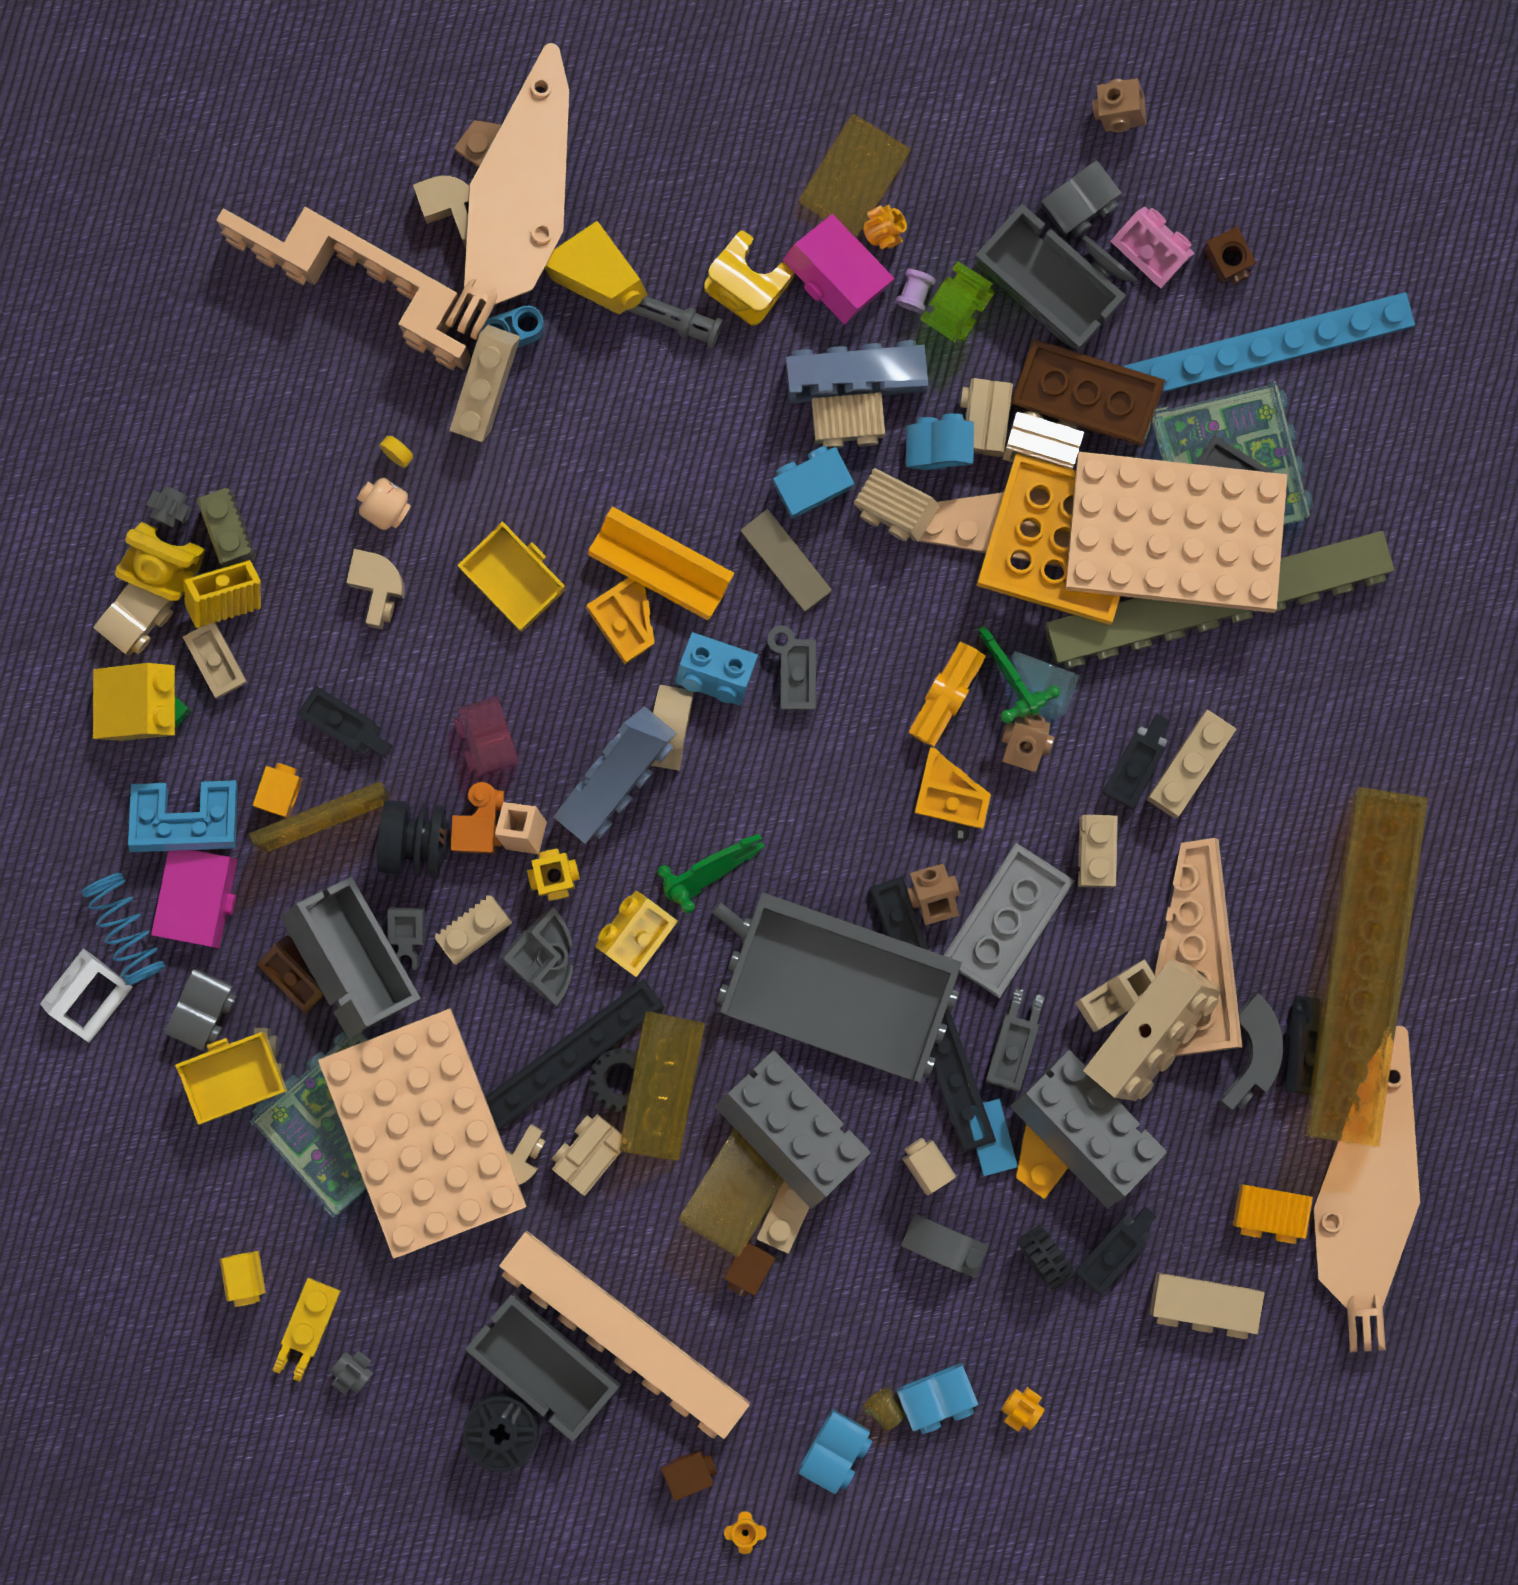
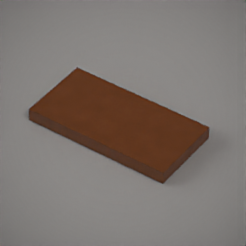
[1010,339,1166,447]

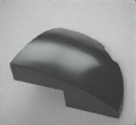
[499,907,574,1006]

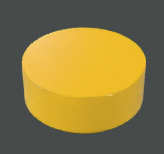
[379,436,413,468]

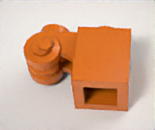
[451,782,504,854]

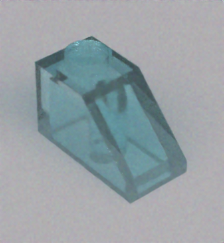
[1010,651,1080,720]

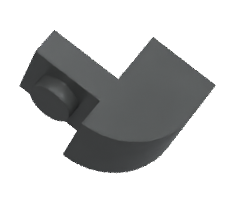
[901,1214,989,1278]

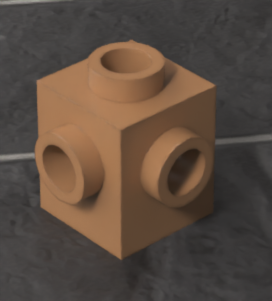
[1092,78,1147,132]
[1001,714,1054,772]
[907,863,960,925]

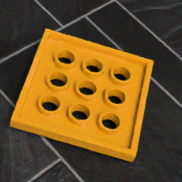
[977,453,1120,625]

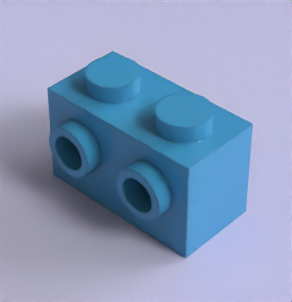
[773,446,854,519]
[675,632,758,706]

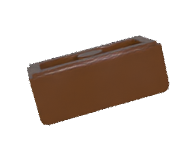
[257,935,324,1014]

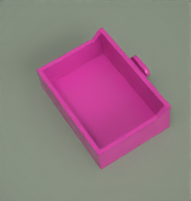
[783,213,895,325]
[151,850,238,948]

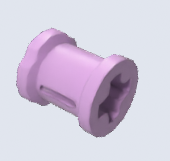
[895,269,936,313]

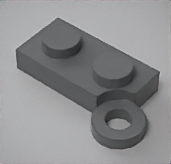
[767,625,816,710]

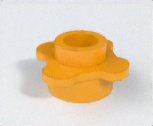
[724,1511,766,1554]

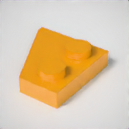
[585,577,655,665]
[915,747,991,829]
[1016,1124,1068,1199]

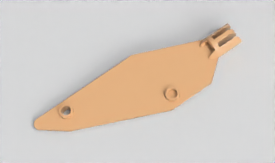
[445,43,569,340]
[1314,1026,1420,1352]

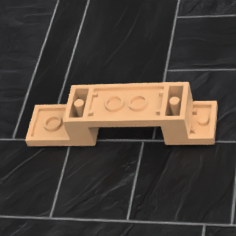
[216,207,471,370]

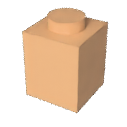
[495,802,547,854]

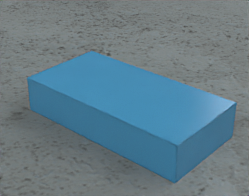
[969,1099,1018,1176]

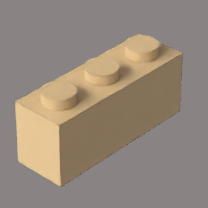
[449,325,521,442]
[1146,709,1236,819]
[1149,1272,1265,1339]

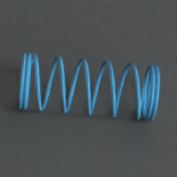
[81,873,166,986]

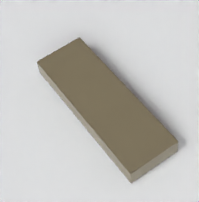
[740,509,832,613]

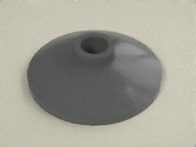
[1082,235,1138,283]

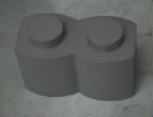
[1040,160,1122,238]
[164,969,237,1051]

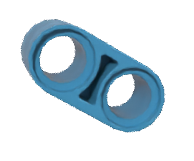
[480,306,545,348]

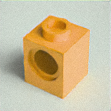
[252,763,303,819]

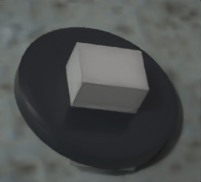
[952,825,969,842]

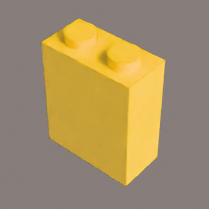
[93,663,175,741]

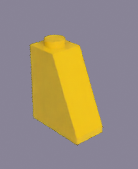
[544,221,648,314]

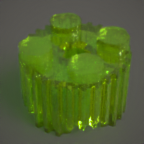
[920,261,996,342]

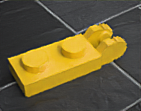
[273,1278,341,1382]

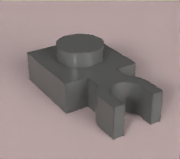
[388,907,425,969]

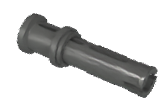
[627,296,724,349]

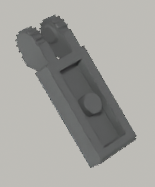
[985,989,1044,1092]

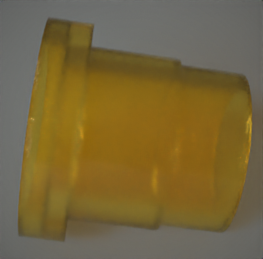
[862,1386,906,1431]

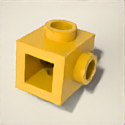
[527,849,580,901]

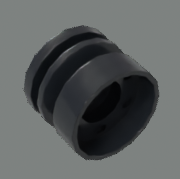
[377,800,449,878]
[463,1392,540,1472]

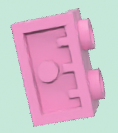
[1110,207,1195,288]

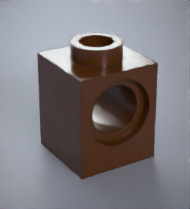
[1203,226,1256,285]
[724,1240,776,1298]
[661,1449,718,1501]

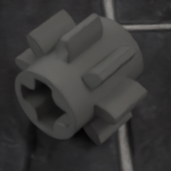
[146,486,192,528]
[330,1351,374,1395]

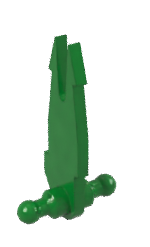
[978,626,1060,723]
[657,834,765,914]

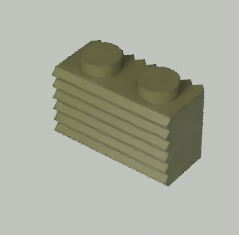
[196,488,256,567]

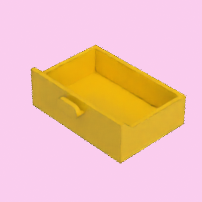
[457,521,567,633]
[175,1032,288,1125]

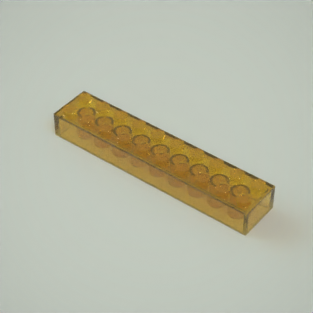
[1304,787,1428,1148]

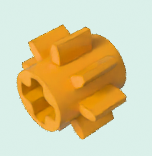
[863,205,907,249]
[1001,1387,1045,1432]

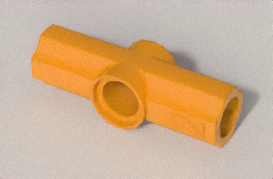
[908,642,986,747]

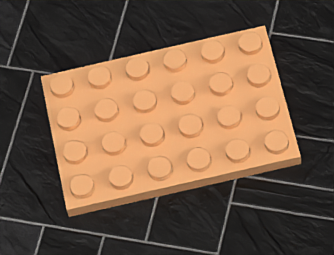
[1065,452,1287,613]
[318,1009,527,1259]

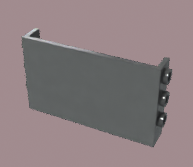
[716,892,962,1083]

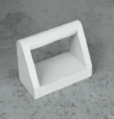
[40,948,133,1043]

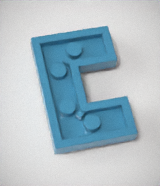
[128,780,238,852]

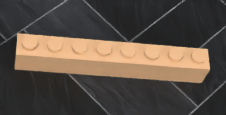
[499,1231,750,1439]

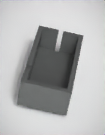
[973,204,1126,352]
[280,876,421,1039]
[714,1050,871,1209]
[1010,1050,1167,1209]
[465,1292,620,1442]

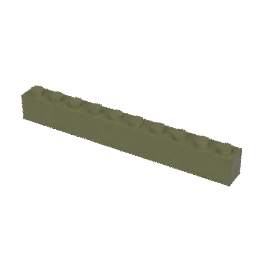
[1044,531,1395,669]

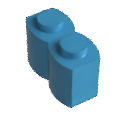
[906,414,974,470]
[897,1363,978,1434]
[798,1409,872,1494]

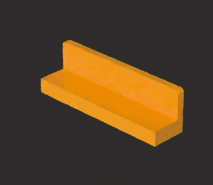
[587,506,734,620]

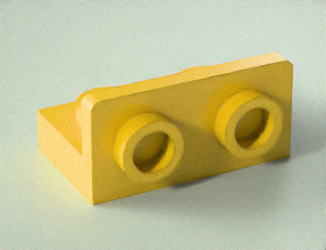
[595,891,678,977]

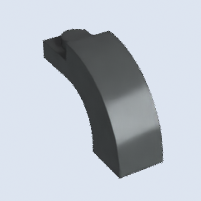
[1218,993,1283,1110]

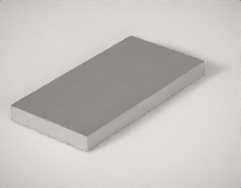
[943,843,1075,998]

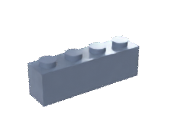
[785,340,928,404]
[554,706,677,844]

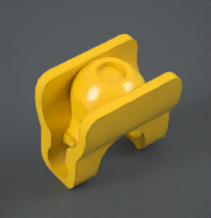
[704,230,795,325]
[115,522,206,601]

